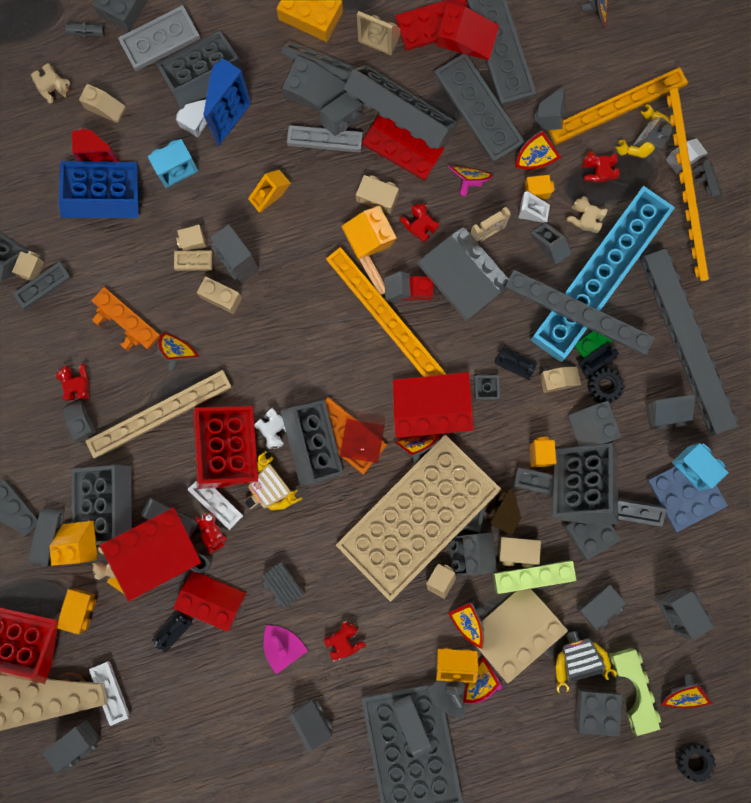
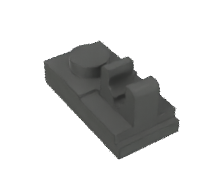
[694,160,724,200]

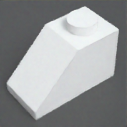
[176,100,207,137]
[666,138,707,174]

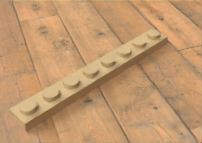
[85,370,232,459]

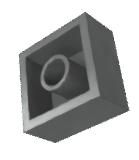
[384,271,411,302]
[474,375,500,401]

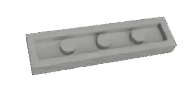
[287,125,363,153]

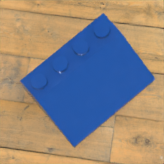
[203,58,252,146]
[59,161,139,218]

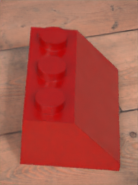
[173,571,246,632]

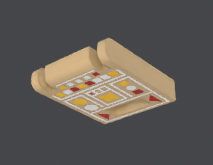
[470,207,511,243]

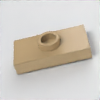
[174,251,213,271]

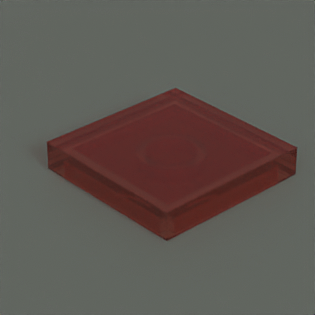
[340,419,385,464]

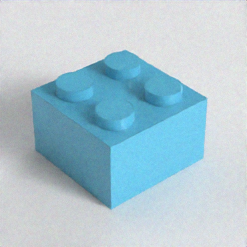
[148,139,198,188]
[672,443,729,491]

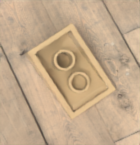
[357,11,400,55]

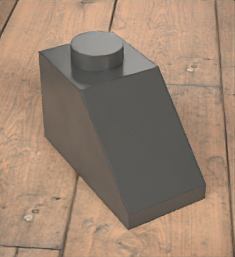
[535,88,566,130]
[530,223,571,264]
[63,400,98,442]

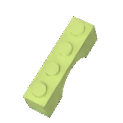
[492,560,576,594]
[609,648,661,736]

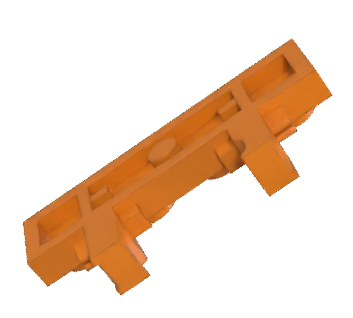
[91,287,160,351]

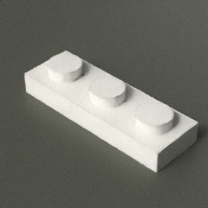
[188,482,243,531]
[89,661,130,726]

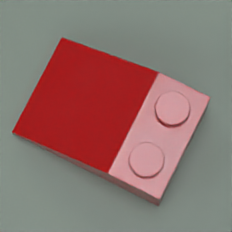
[436,2,499,61]

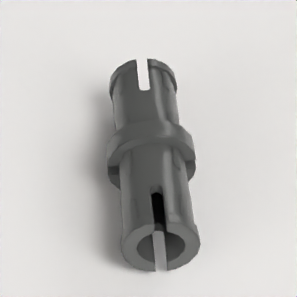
[65,22,105,38]

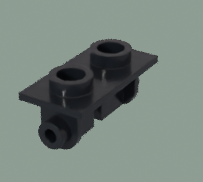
[577,342,619,379]
[495,347,537,380]
[152,611,193,653]

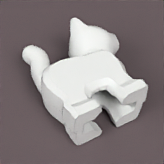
[254,408,286,449]

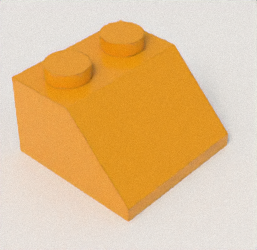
[342,206,397,260]
[50,521,98,566]

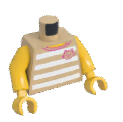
[244,451,302,510]

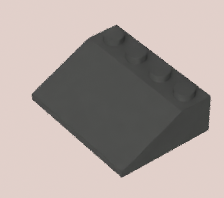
[156,31,246,109]
[417,227,509,321]
[553,443,618,525]
[71,465,132,545]

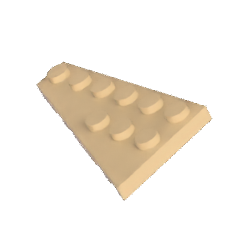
[0,674,108,731]

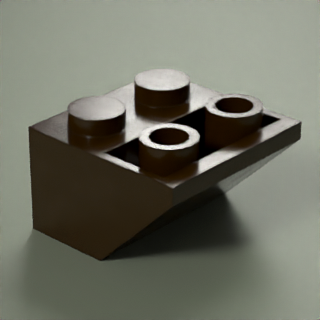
[486,488,522,535]

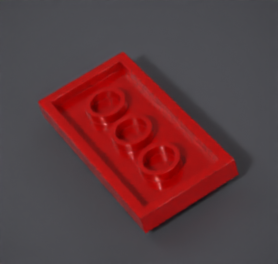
[395,0,469,51]
[362,115,444,181]

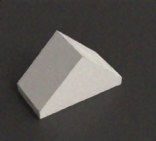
[518,191,550,223]

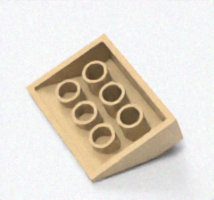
[476,589,568,684]

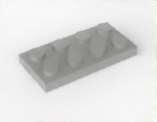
[118,5,200,71]

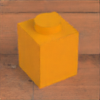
[525,175,554,200]

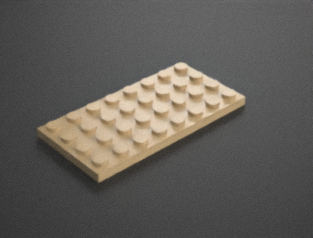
[336,435,501,602]

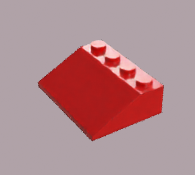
[393,372,475,438]
[193,406,258,489]
[99,507,201,602]
[0,608,58,685]

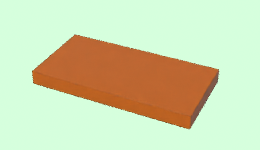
[325,397,387,475]

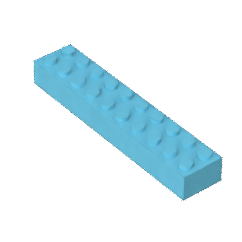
[530,186,675,362]

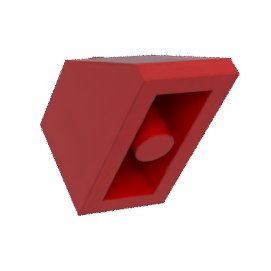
[402,276,433,301]

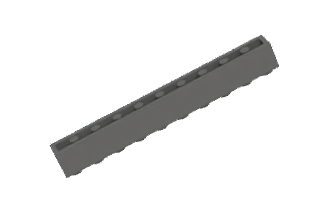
[640,249,738,436]

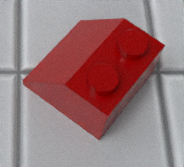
[72,128,120,162]

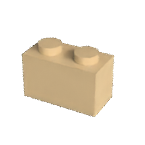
[356,175,399,214]
[197,276,242,314]
[498,537,541,568]

